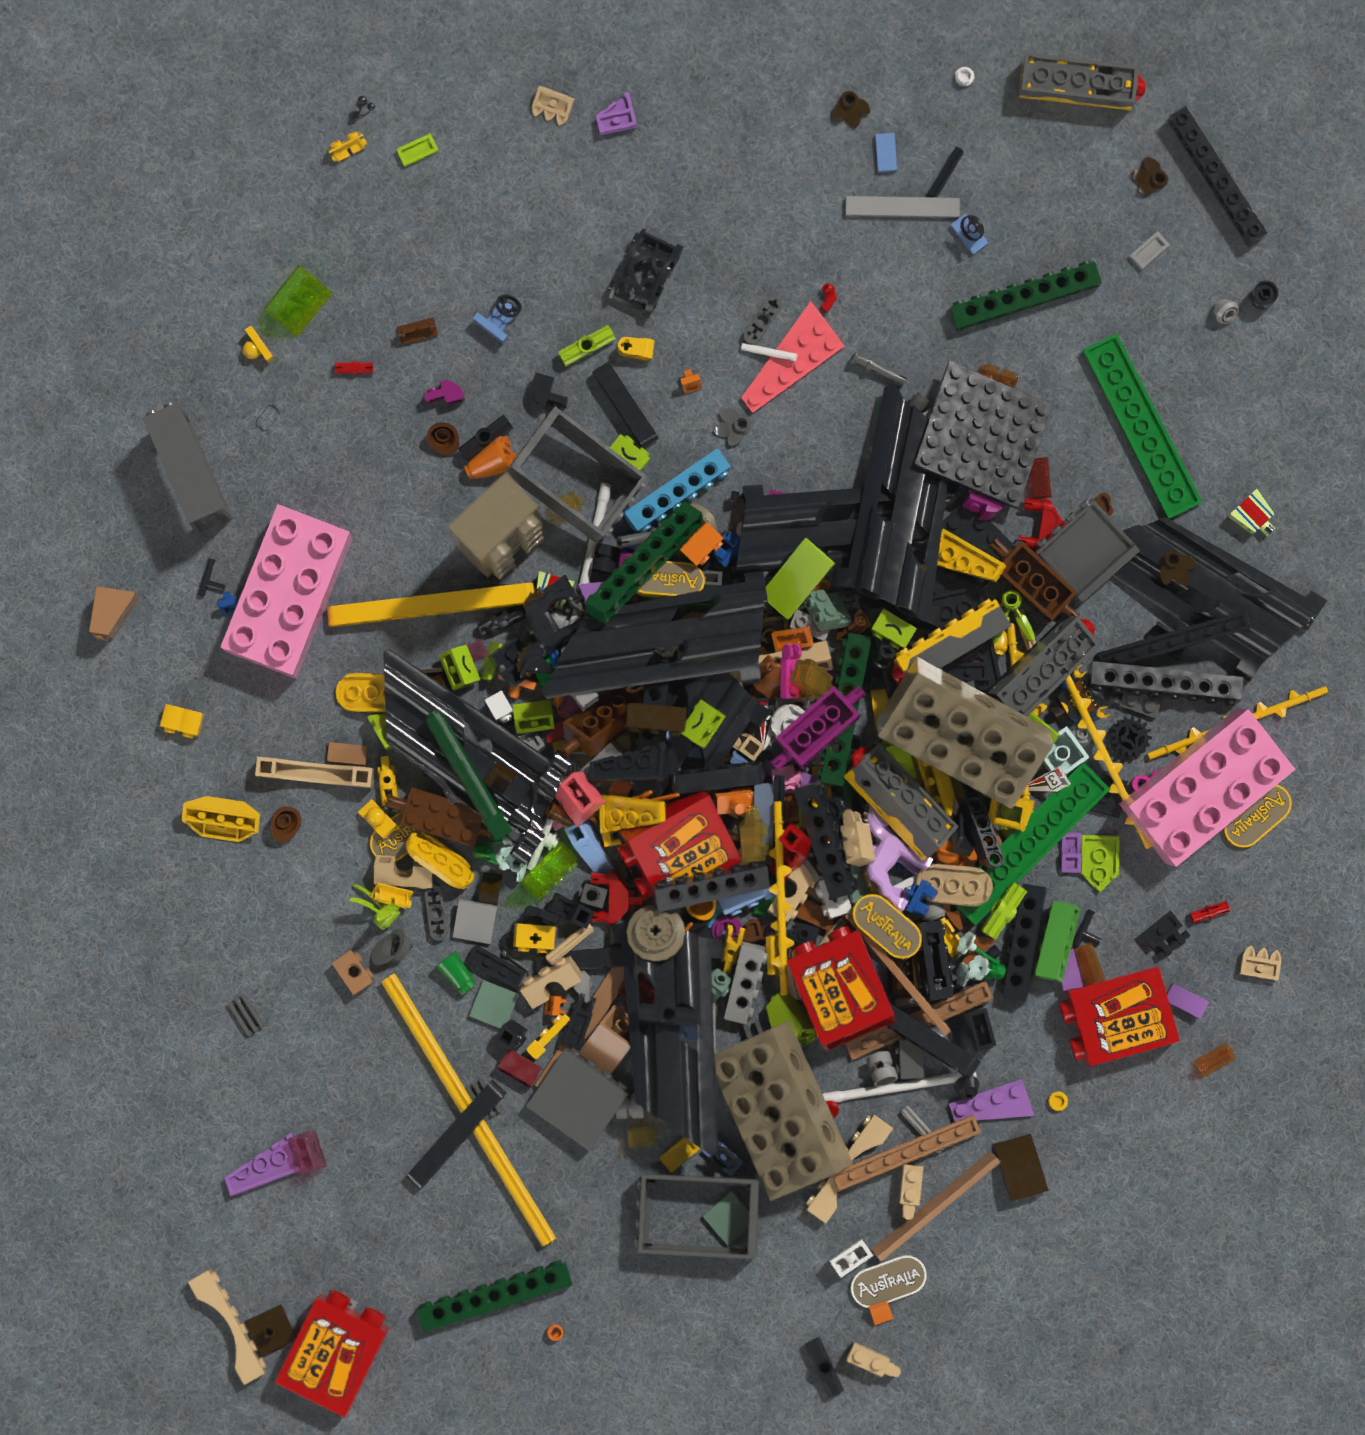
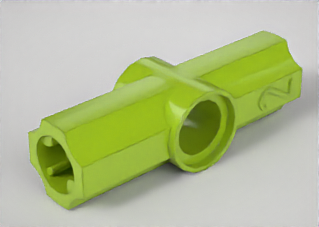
[558,325,616,367]
[981,882,1027,940]

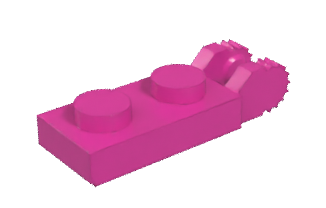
[781,644,802,698]

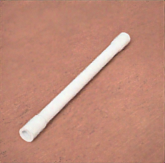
[569,483,612,625]
[822,1071,977,1103]

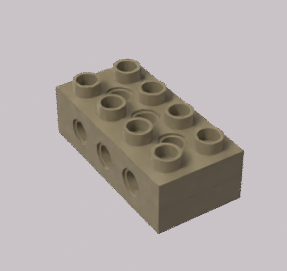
[448,473,544,580]
[877,657,1053,809]
[714,1021,853,1201]

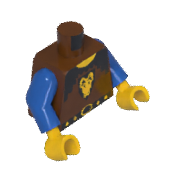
[1050,664,1110,723]

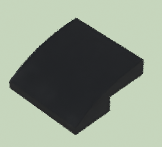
[488,636,532,688]

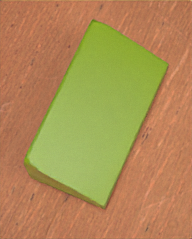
[479,642,503,682]

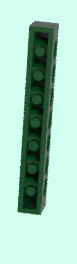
[949,260,1102,331]
[586,501,703,624]
[817,633,872,789]
[417,1260,573,1333]

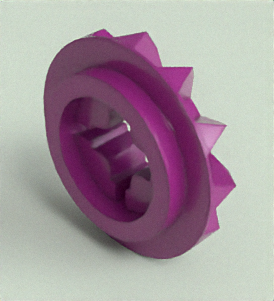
[712,915,742,942]

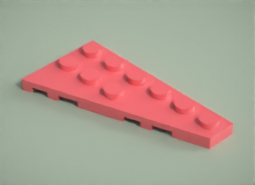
[741,301,845,414]

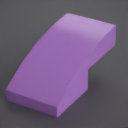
[1061,832,1082,873]
[1061,949,1082,991]
[1167,983,1209,1019]

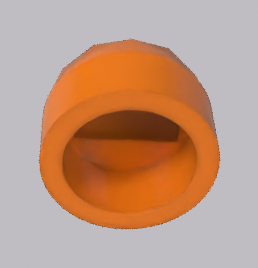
[547,1324,563,1341]

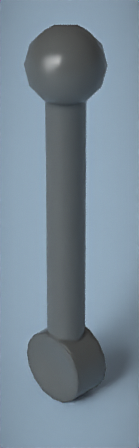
[501,950,535,976]

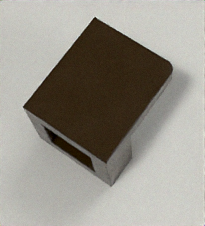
[484,762,517,790]

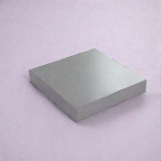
[453,899,497,944]

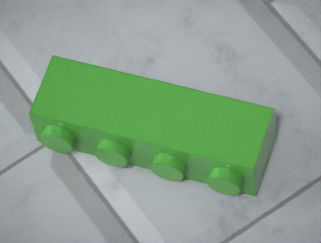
[1035,901,1081,983]

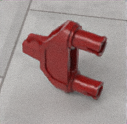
[1018,498,1065,552]
[590,871,644,926]

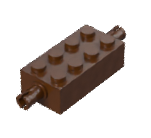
[988,538,1080,621]
[559,685,645,758]
[385,787,493,847]

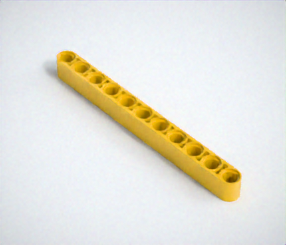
[327,583,534,627]

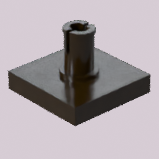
[246,1304,297,1356]

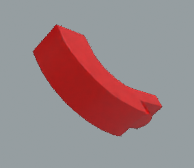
[768,824,811,882]

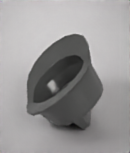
[371,929,413,965]

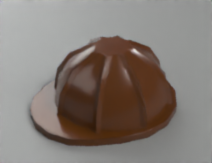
[426,422,459,456]
[270,806,301,842]

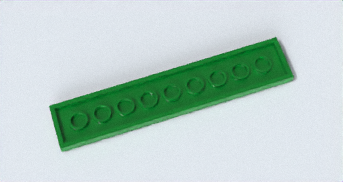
[1082,333,1203,519]
[955,762,1110,926]

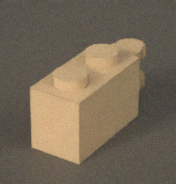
[840,809,876,867]
[899,1164,924,1220]
[846,1341,901,1377]

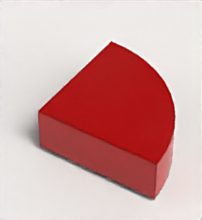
[547,720,565,744]

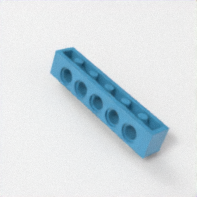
[623,448,731,534]

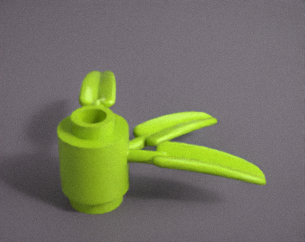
[992,590,1035,643]
[349,884,401,930]

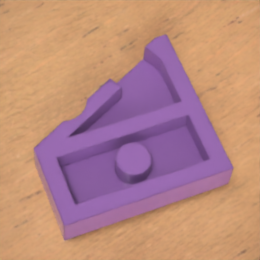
[596,92,637,136]

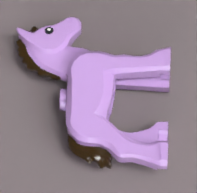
[861,804,933,912]

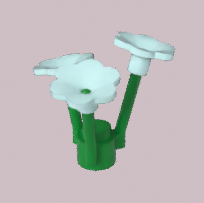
[473,837,527,882]
[956,932,1006,987]

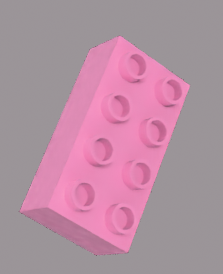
[221,504,353,679]
[1119,708,1296,867]

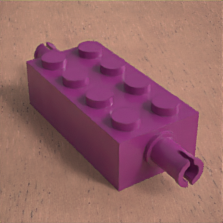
[771,685,866,771]

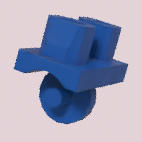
[711,531,741,567]
[903,879,938,916]

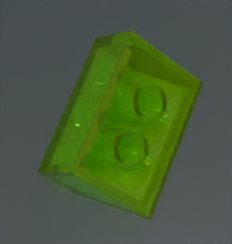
[263,265,332,338]
[520,841,578,899]

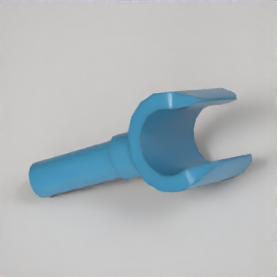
[708,902,723,929]

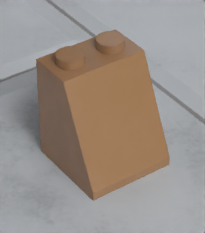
[89,586,140,641]
[579,1004,631,1073]

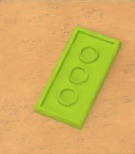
[766,538,835,620]

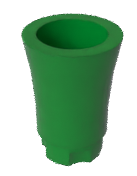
[435,951,477,995]

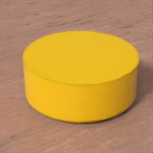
[1048,1091,1068,1111]

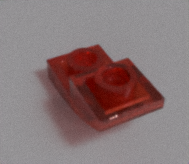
[1030,457,1052,499]

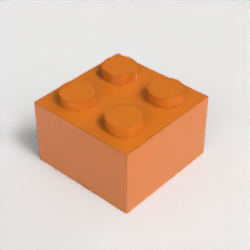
[678,522,723,566]

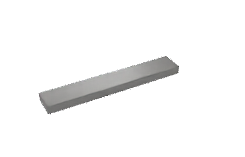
[846,196,960,218]

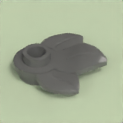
[714,408,751,446]

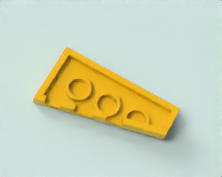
[923,529,1006,582]
[599,794,665,833]

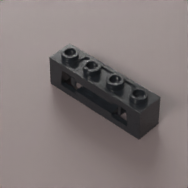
[915,920,954,1001]

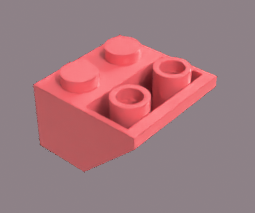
[555,772,606,827]

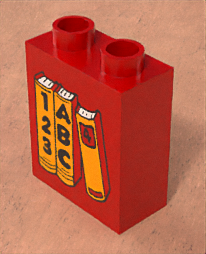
[617,791,742,900]
[787,926,897,1051]
[1059,966,1180,1066]
[275,1289,390,1417]

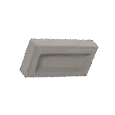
[1129,231,1170,270]

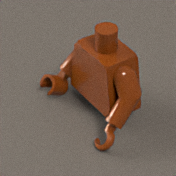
[748,654,809,700]

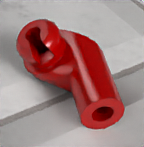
[820,283,837,313]

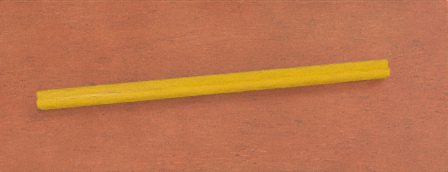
[381,973,556,1247]

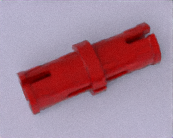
[335,361,374,376]
[1190,900,1230,924]

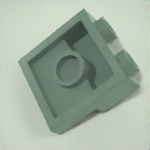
[803,590,854,631]

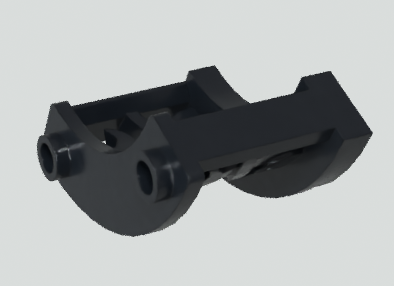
[608,228,684,318]

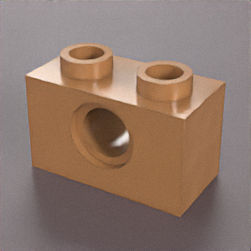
[332,950,374,995]

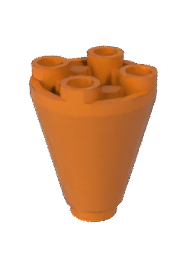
[465,436,517,480]

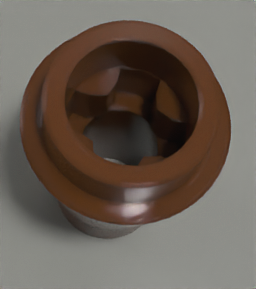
[545,802,573,827]

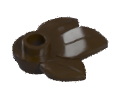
[833,91,870,128]
[1131,157,1169,195]
[1160,550,1197,586]

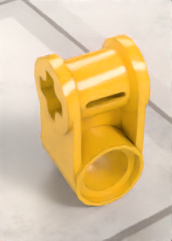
[617,337,655,361]

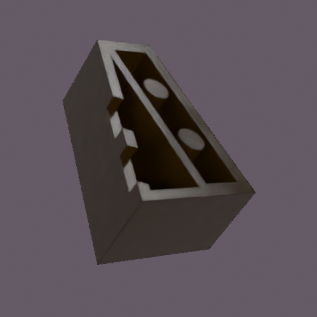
[623,703,687,736]

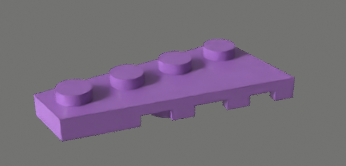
[949,1079,1034,1122]
[225,1133,305,1197]

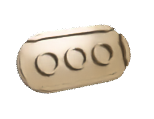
[916,864,993,906]

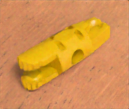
[377,756,398,806]
[721,925,745,974]

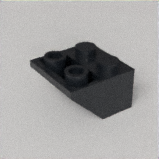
[948,1008,997,1053]

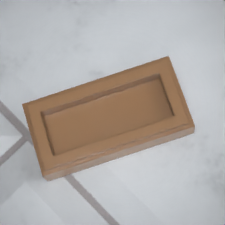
[327,742,368,765]

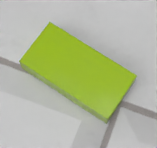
[396,133,439,167]

